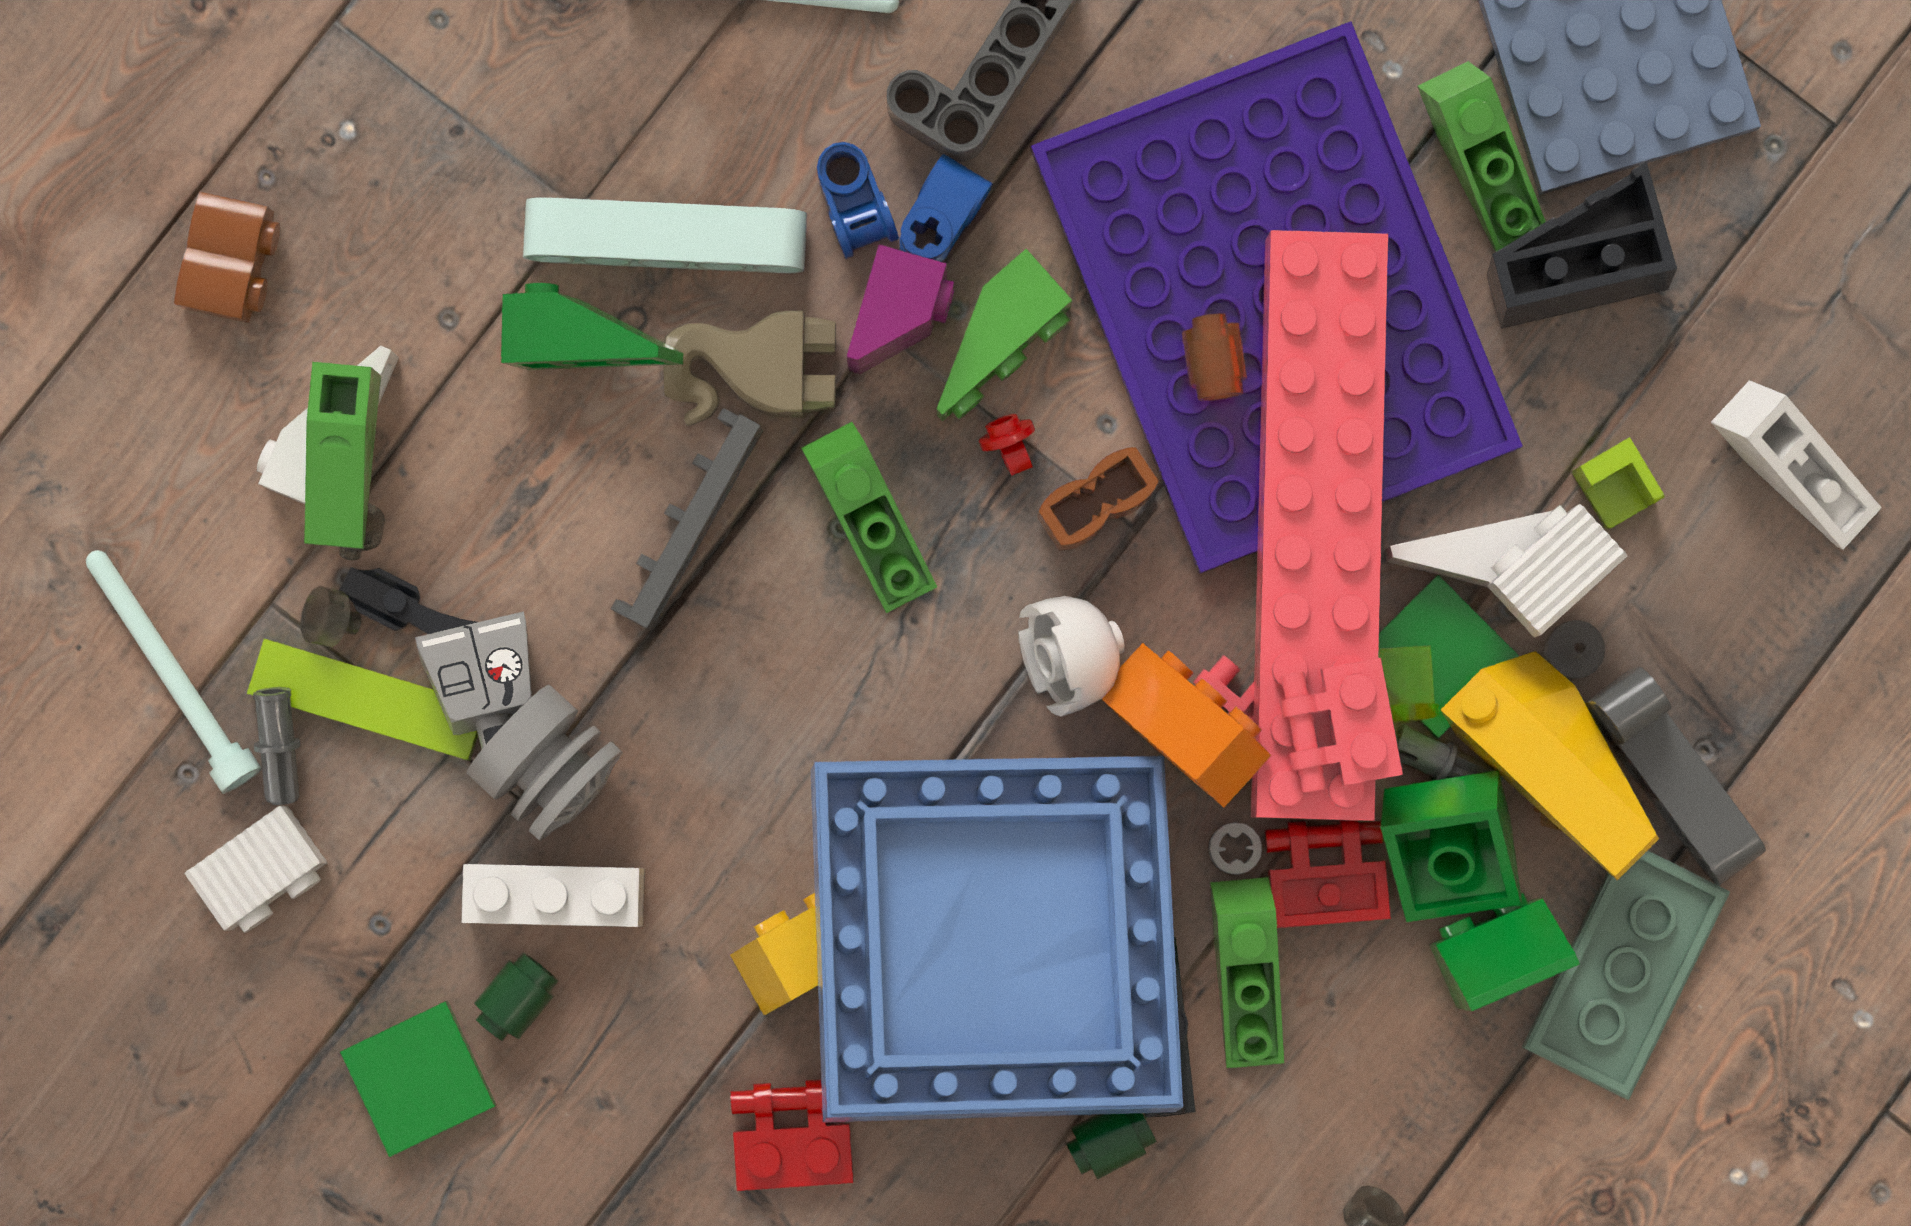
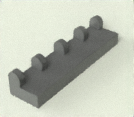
[611,408,763,632]

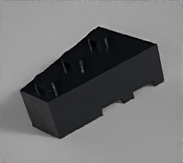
[1486,161,1677,329]

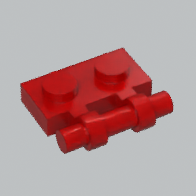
[1264,820,1391,928]
[731,1079,854,1191]

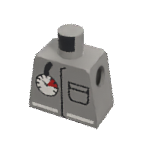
[415,611,532,749]

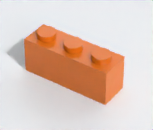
[1101,643,1272,808]

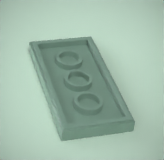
[1522,851,1730,1100]

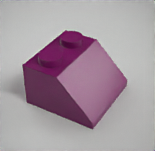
[846,244,955,374]

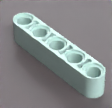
[523,197,807,273]

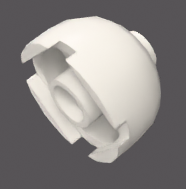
[1019,596,1125,717]

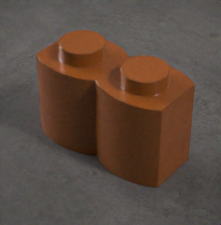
[174,192,280,323]
[1037,447,1159,551]

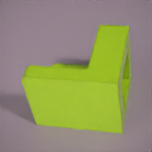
[1572,437,1665,529]

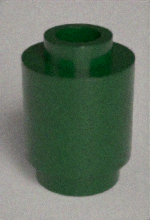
[474,952,559,1041]
[1066,1113,1157,1180]

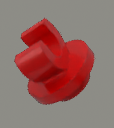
[978,414,1035,476]

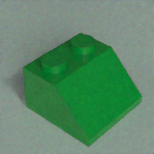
[1381,770,1522,922]
[1429,892,1580,1012]

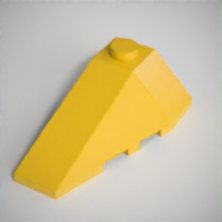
[1441,651,1659,880]

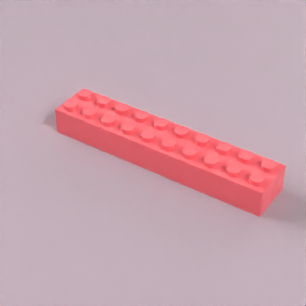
[1251,230,1388,821]

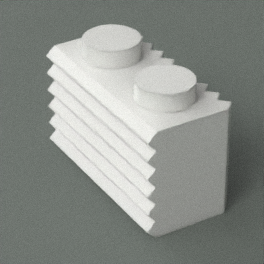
[1487,504,1627,638]
[184,806,327,933]

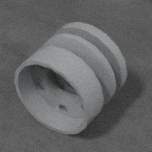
[466,684,623,841]

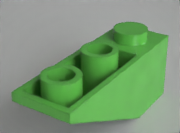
[1417,61,1546,252]
[937,249,1072,421]
[304,362,381,549]
[801,422,937,613]
[1210,877,1284,1068]

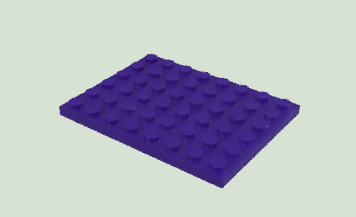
[1030,21,1523,574]

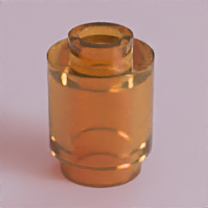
[1182,313,1247,401]

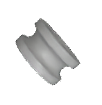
[1208,822,1262,875]

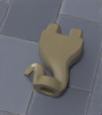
[663,311,836,426]

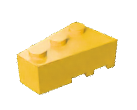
[730,893,818,1015]

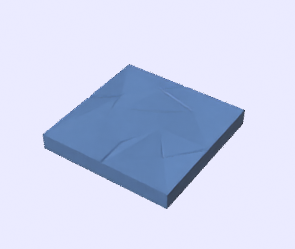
[811,756,1183,1122]

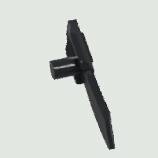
[339,567,477,634]

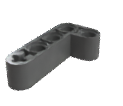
[887,0,1077,162]
[1585,667,1766,886]

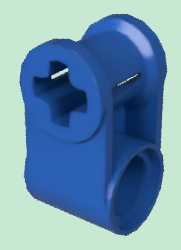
[817,142,899,259]
[899,154,993,262]

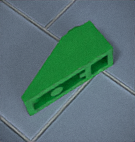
[501,283,684,370]

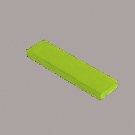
[247,639,478,761]

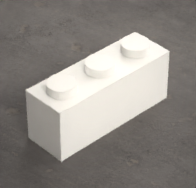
[462,864,645,927]

